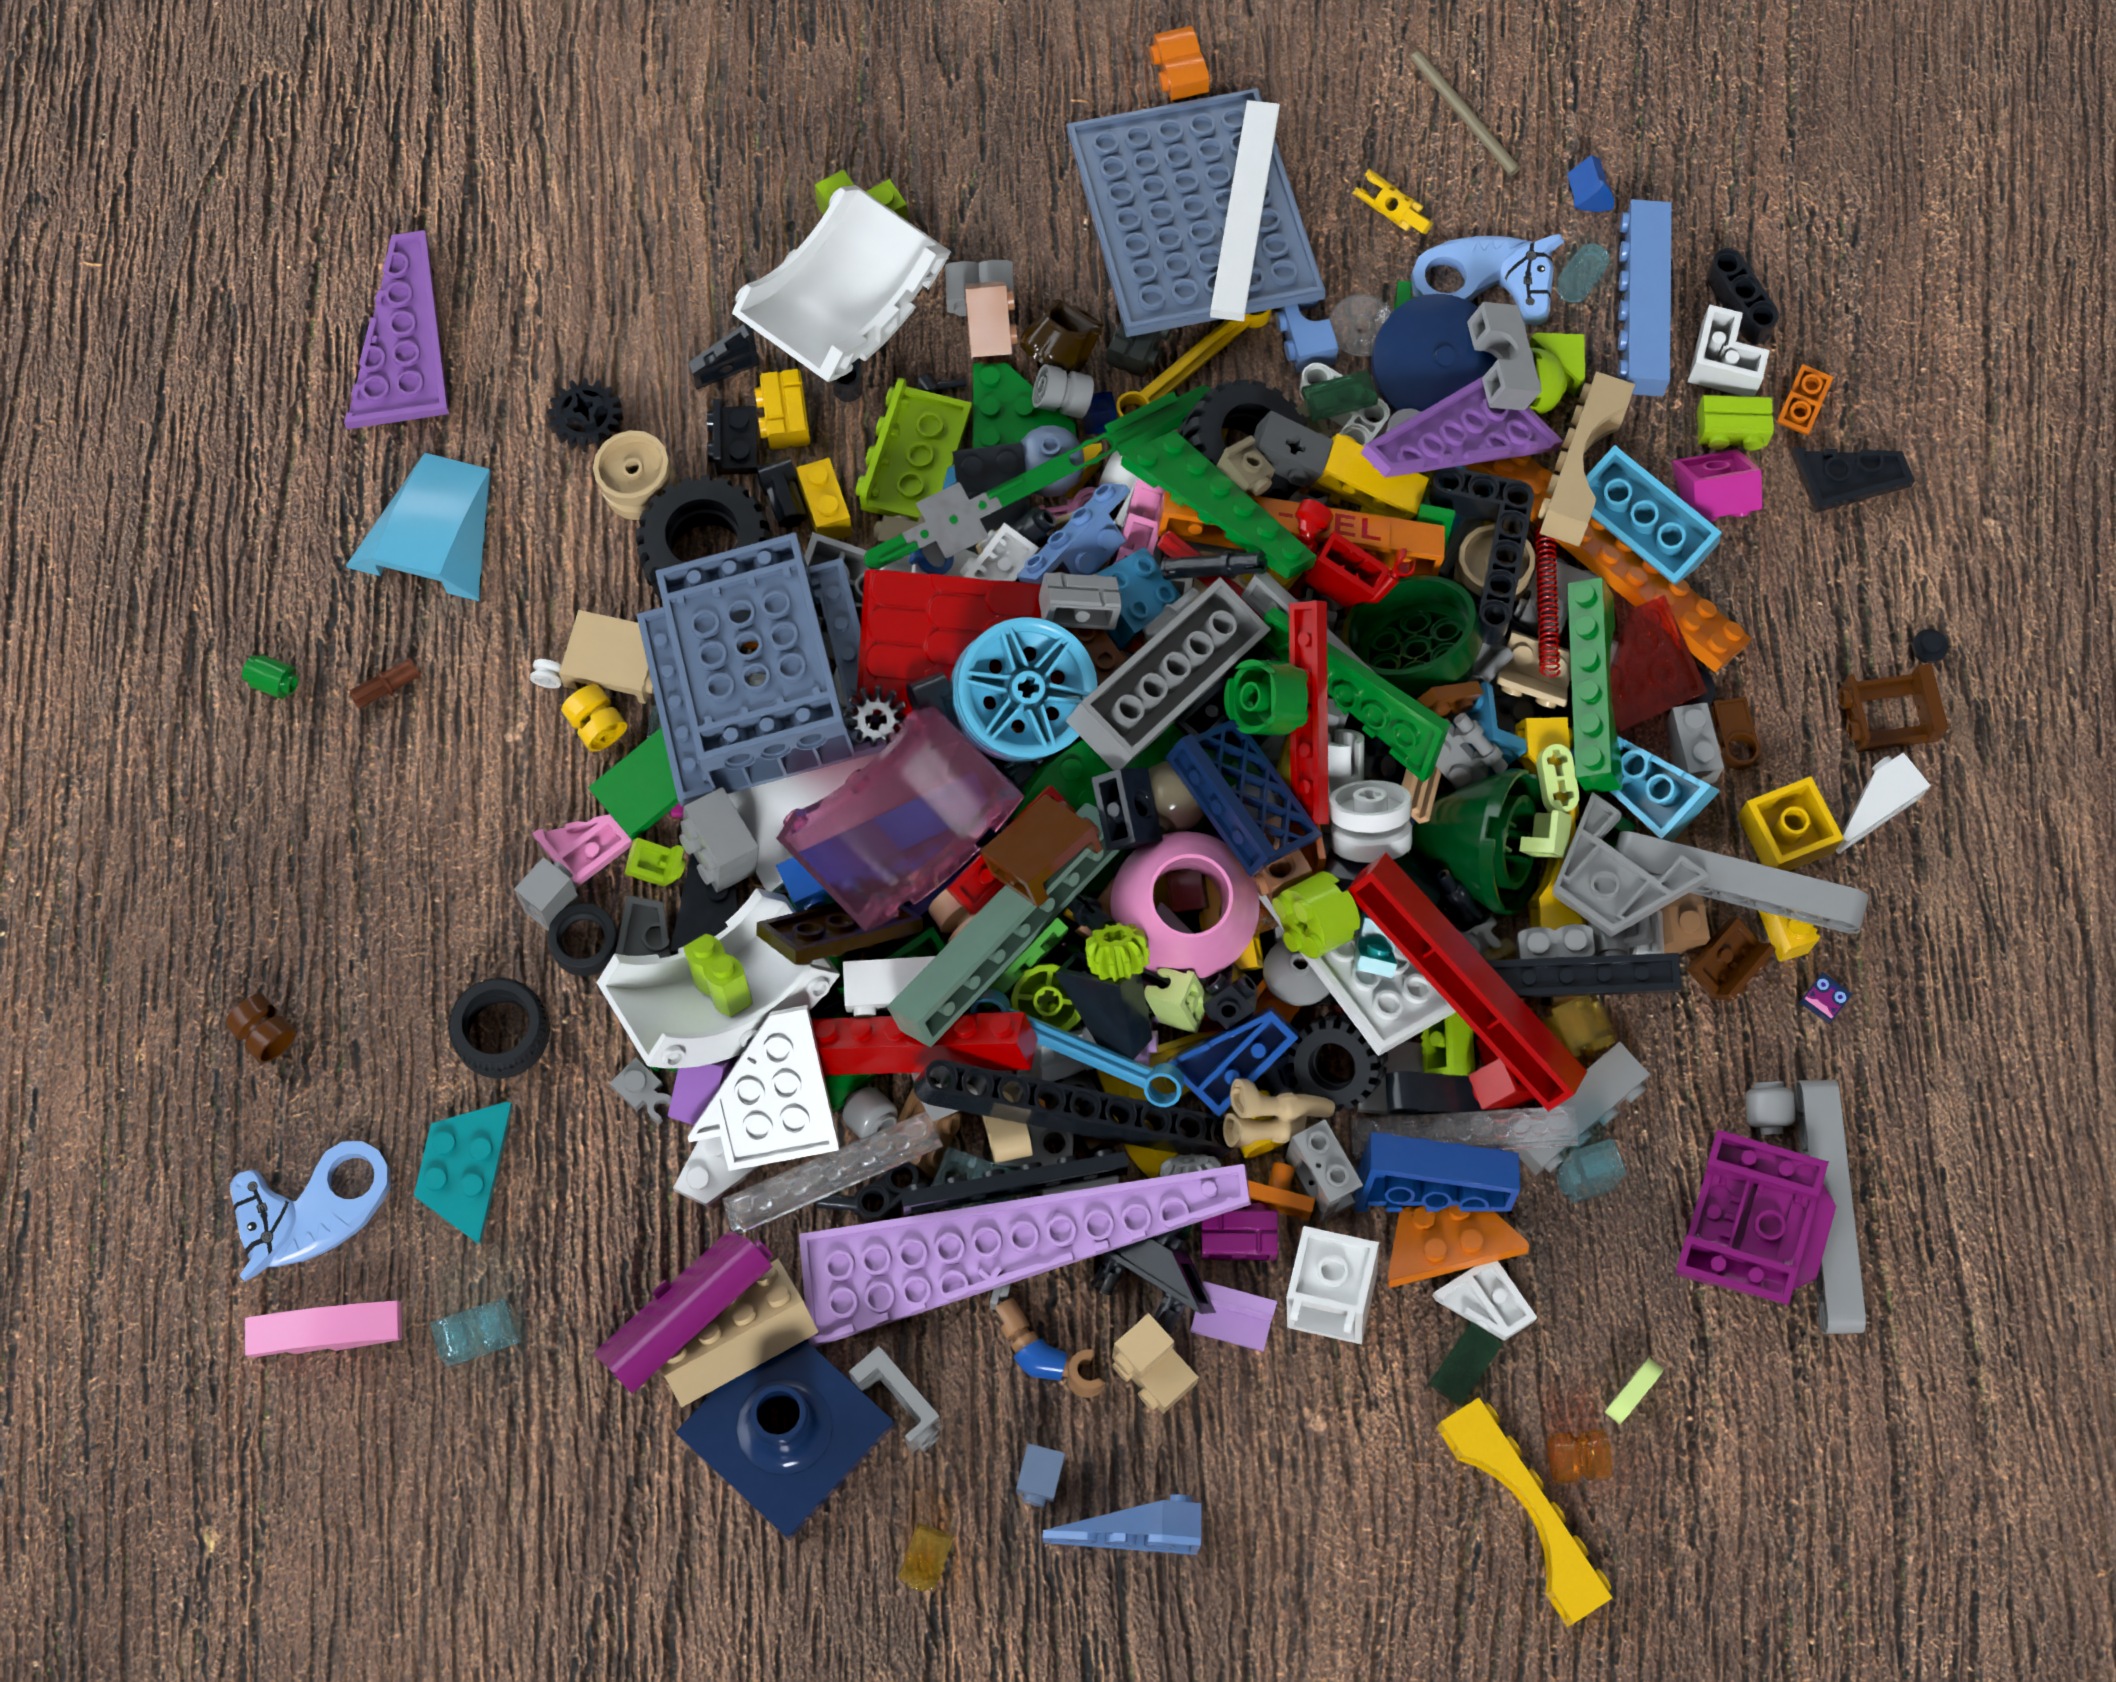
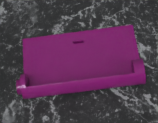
[593,1230,773,1394]

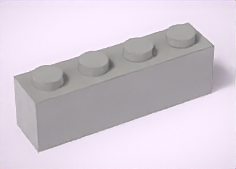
[1506,1041,1650,1176]

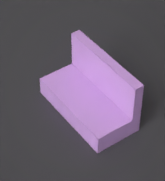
[1190,1281,1277,1352]

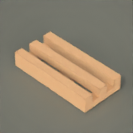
[1402,766,1441,824]

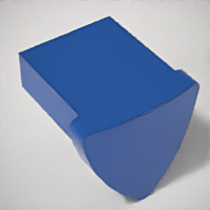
[1567,155,1614,212]

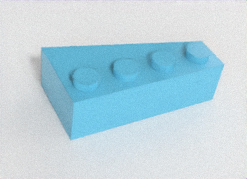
[1570,728,1720,842]

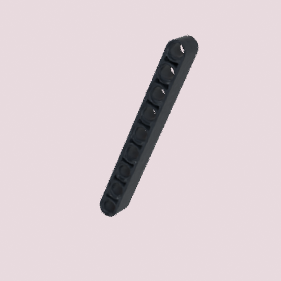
[913,1060,1234,1160]

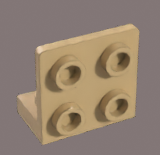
[1497,630,1571,709]

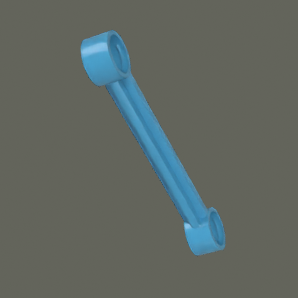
[970,989,1184,1107]

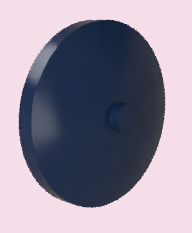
[1371,294,1498,413]

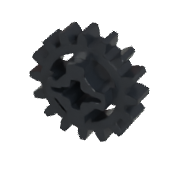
[547,378,624,452]

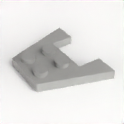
[1552,792,1710,937]

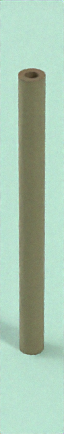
[1410,50,1520,176]

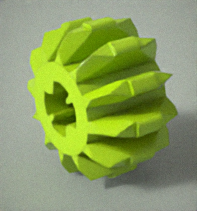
[1085,922,1150,982]

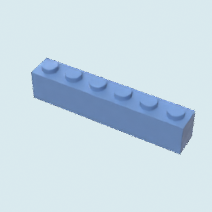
[1617,199,1672,397]

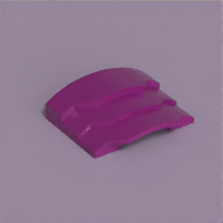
[1675,1129,1837,1306]

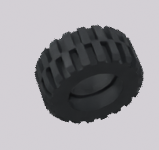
[1177,379,1308,500]
[636,475,771,600]

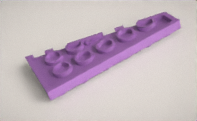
[344,230,449,429]
[1361,376,1564,478]

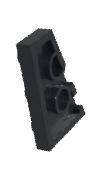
[670,853,739,956]

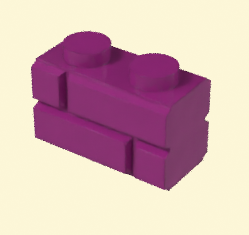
[1200,1203,1278,1261]

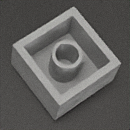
[679,787,759,893]

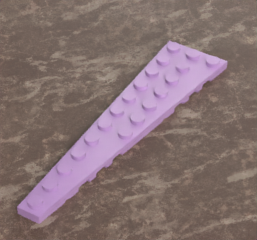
[799,1164,1251,1348]

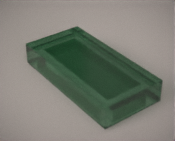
[1301,370,1378,422]
[1428,1322,1503,1407]

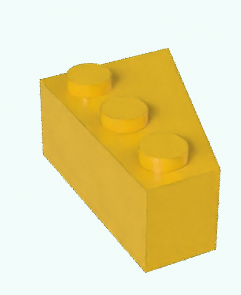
[1297,433,1429,520]

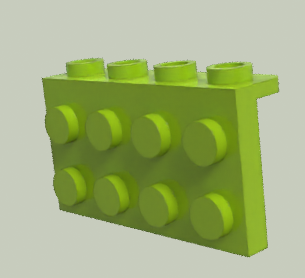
[856,377,973,522]

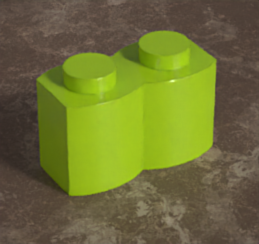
[684,934,753,1017]

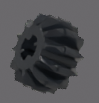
[845,684,907,747]

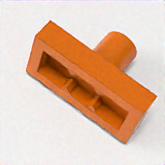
[1248,1162,1315,1221]

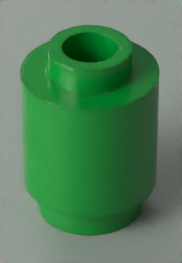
[242,654,299,699]

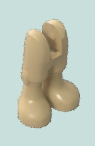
[1223,1079,1335,1148]

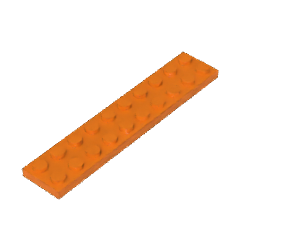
[1464,455,1752,673]

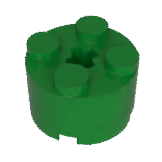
[1224,659,1308,736]

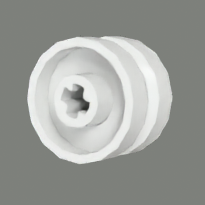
[1329,780,1413,863]

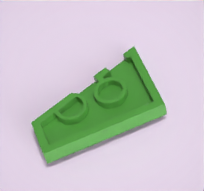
[979,917,1068,1013]

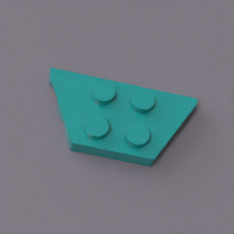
[414,1102,514,1244]

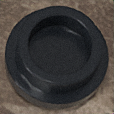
[1912,629,1948,663]

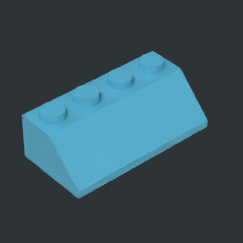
[1586,445,1722,585]

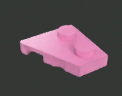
[532,814,632,887]

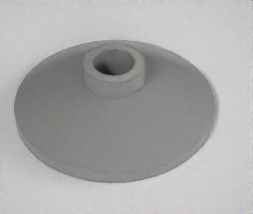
[1263,940,1330,1006]

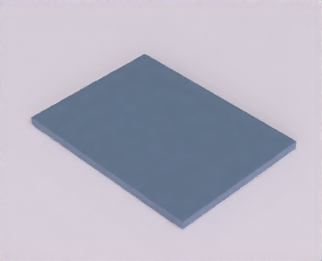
[1066,88,1326,337]

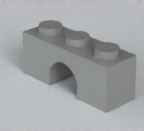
[1467,302,1542,411]

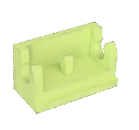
[1144,968,1205,1034]

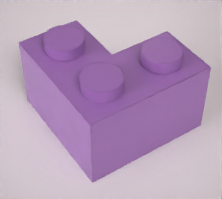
[668,1055,741,1125]

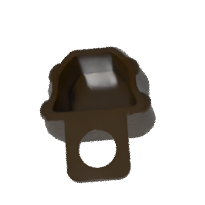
[1020,299,1104,375]

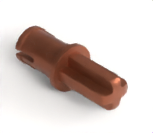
[350,657,421,708]

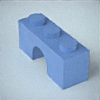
[1275,300,1339,373]

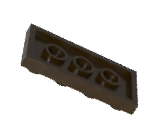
[756,890,923,965]

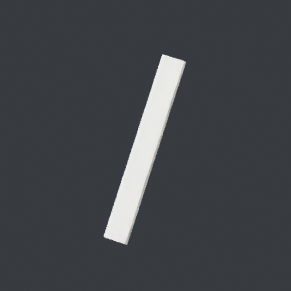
[1210,100,1280,321]

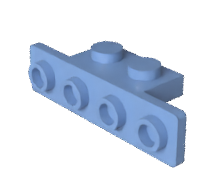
[1017,483,1130,584]

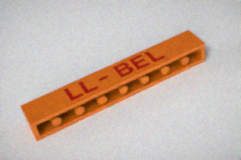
[1157,490,1445,576]

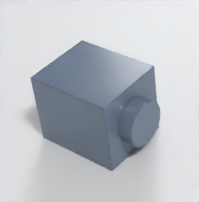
[1016,1443,1065,1507]

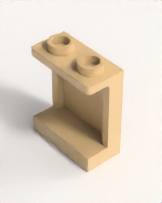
[559,610,654,704]

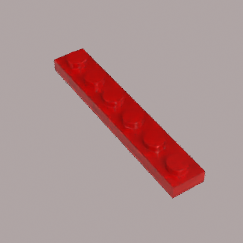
[1289,600,1329,825]

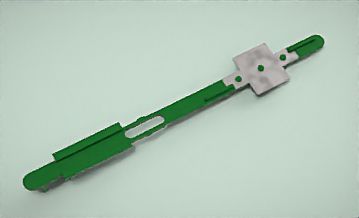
[864,385,1211,570]

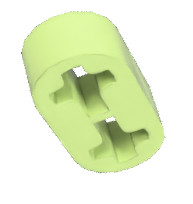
[1536,744,1579,813]
[1605,1357,1664,1425]

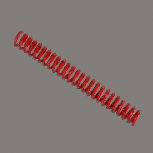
[1535,526,1561,677]

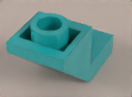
[1354,910,1397,978]

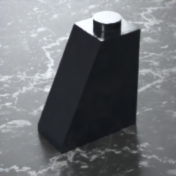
[1056,951,1153,1060]

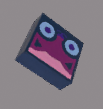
[1799,972,1852,1024]

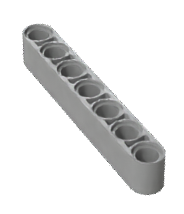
[1615,831,1869,934]
[1795,1080,1866,1334]

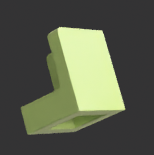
[1519,810,1572,859]

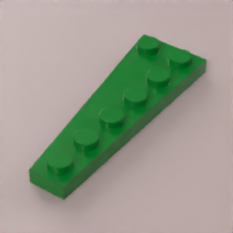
[1120,430,1317,580]
[1260,607,1451,782]

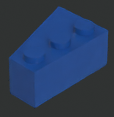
[1166,1006,1299,1117]

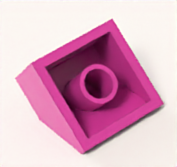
[1672,449,1763,522]

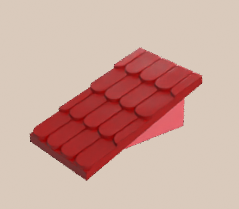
[856,569,1065,729]

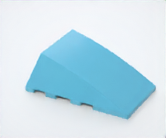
[346,453,491,601]

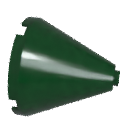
[1409,768,1546,915]

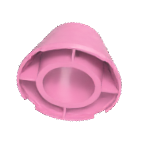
[1110,831,1259,979]

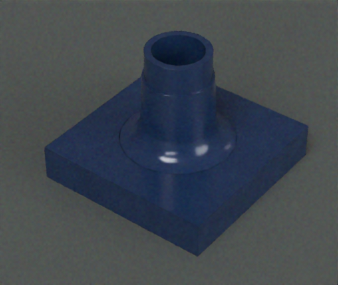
[675,1340,895,1541]

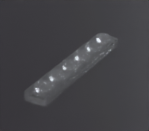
[1351,1105,1579,1159]
[722,1111,943,1234]

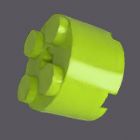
[1272,871,1360,959]

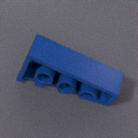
[1355,1132,1520,1212]

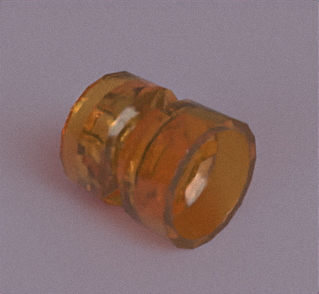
[1547,1428,1612,1485]

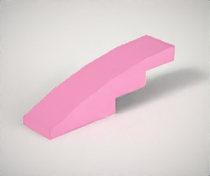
[1111,479,1164,565]
[245,1301,402,1358]

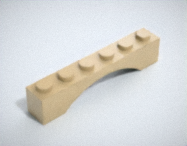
[1538,371,1635,547]

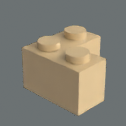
[1112,1313,1199,1414]

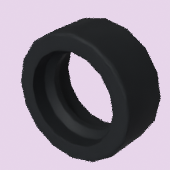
[547,903,619,976]

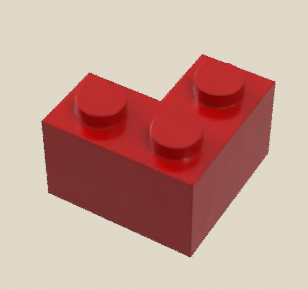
[1468,1038,1536,1110]

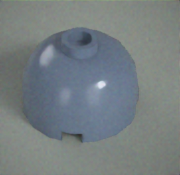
[1021,425,1085,497]

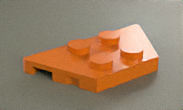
[1387,1205,1529,1288]

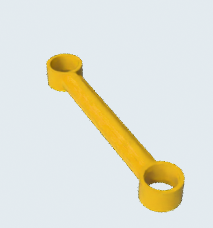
[1116,309,1272,419]

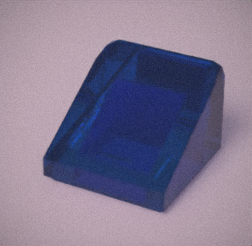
[1082,391,1117,434]

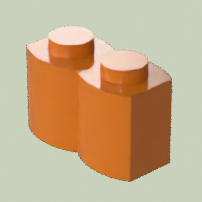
[1149,25,1209,101]

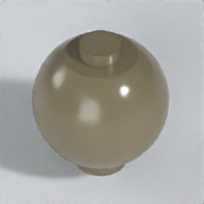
[1148,761,1205,835]

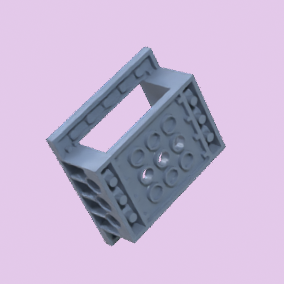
[636,532,892,807]

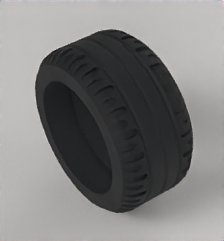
[448,977,550,1079]

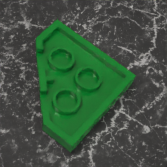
[973,363,1076,448]

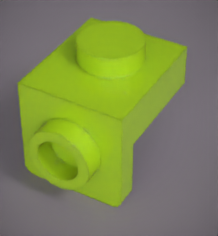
[624,837,686,887]

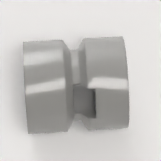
[1032,364,1094,419]

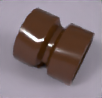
[225,993,297,1064]

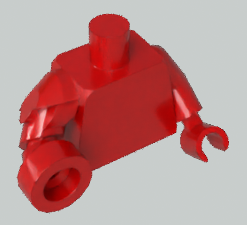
[1295,499,1417,607]

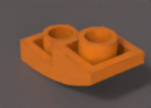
[1776,364,1834,436]

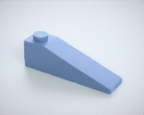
[1042,1494,1201,1555]

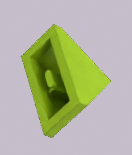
[1529,333,1585,397]

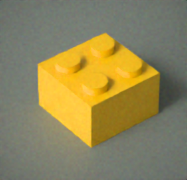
[1738,776,1844,871]

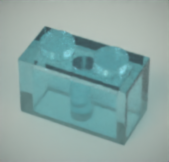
[1557,1138,1627,1204]

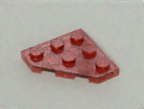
[1610,595,1708,732]

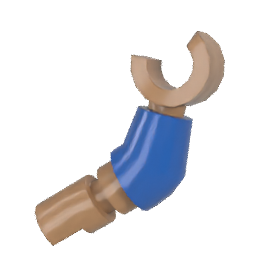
[995,1298,1106,1398]

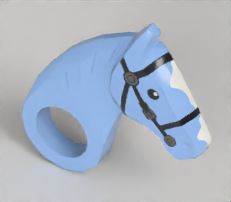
[1410,234,1564,326]
[230,1141,391,1282]

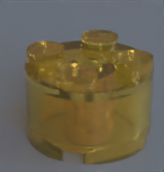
[1537,995,1616,1058]

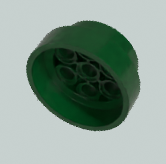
[1341,575,1483,700]

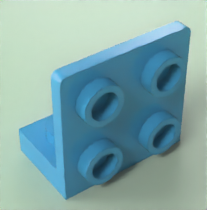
[1097,548,1182,651]

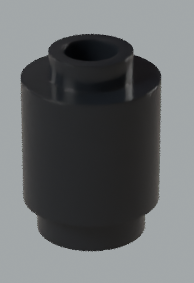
[1010,507,1057,549]

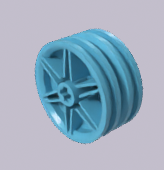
[950,617,1097,762]

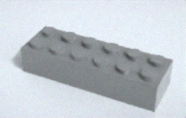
[1066,577,1271,770]

